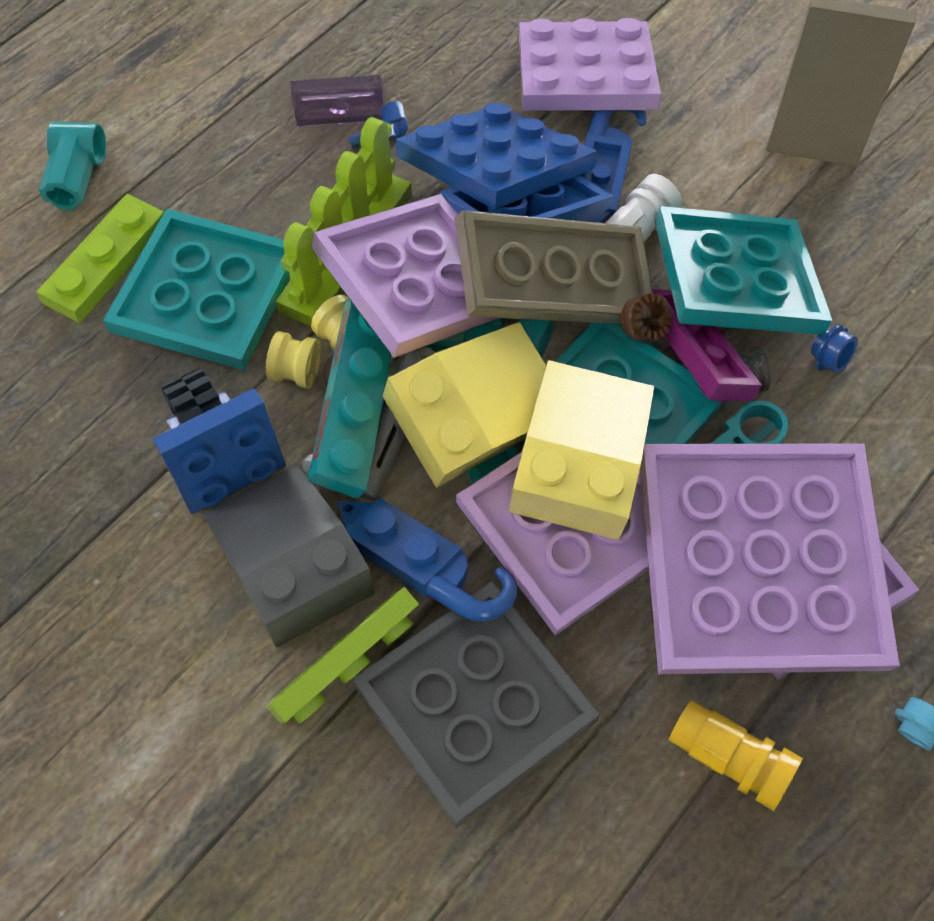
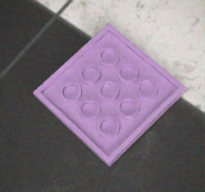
[640,444,900,674]

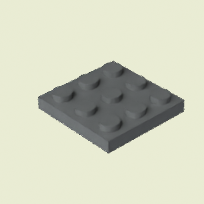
[352,582,600,829]

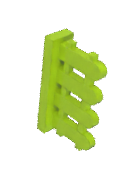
[275,117,412,327]

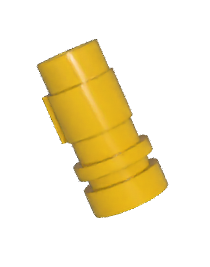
[669,700,803,811]

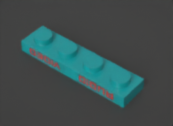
[307,298,391,499]

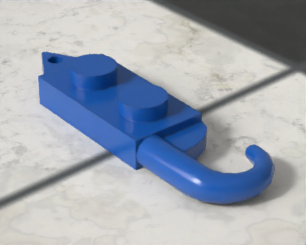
[580,110,647,223]
[337,497,517,621]

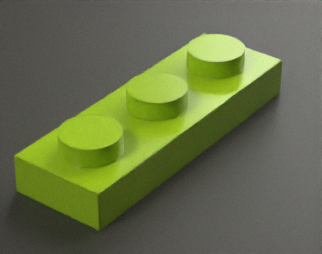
[36,194,164,323]
[265,587,419,724]

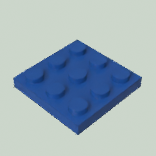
[396,103,597,209]

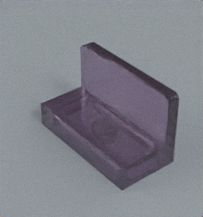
[291,75,384,127]

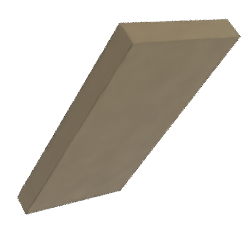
[766,0,916,167]
[455,210,652,325]

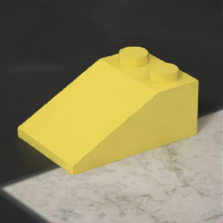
[382,322,547,488]
[509,360,654,540]

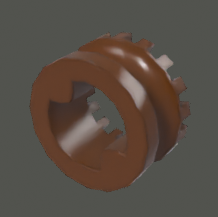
[621,293,673,342]

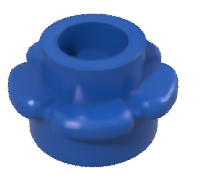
[811,325,858,373]

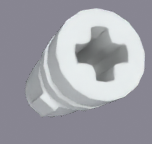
[606,174,683,242]

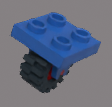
[153,368,286,515]

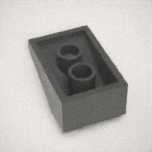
[202,464,375,648]

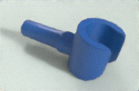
[348,101,408,148]

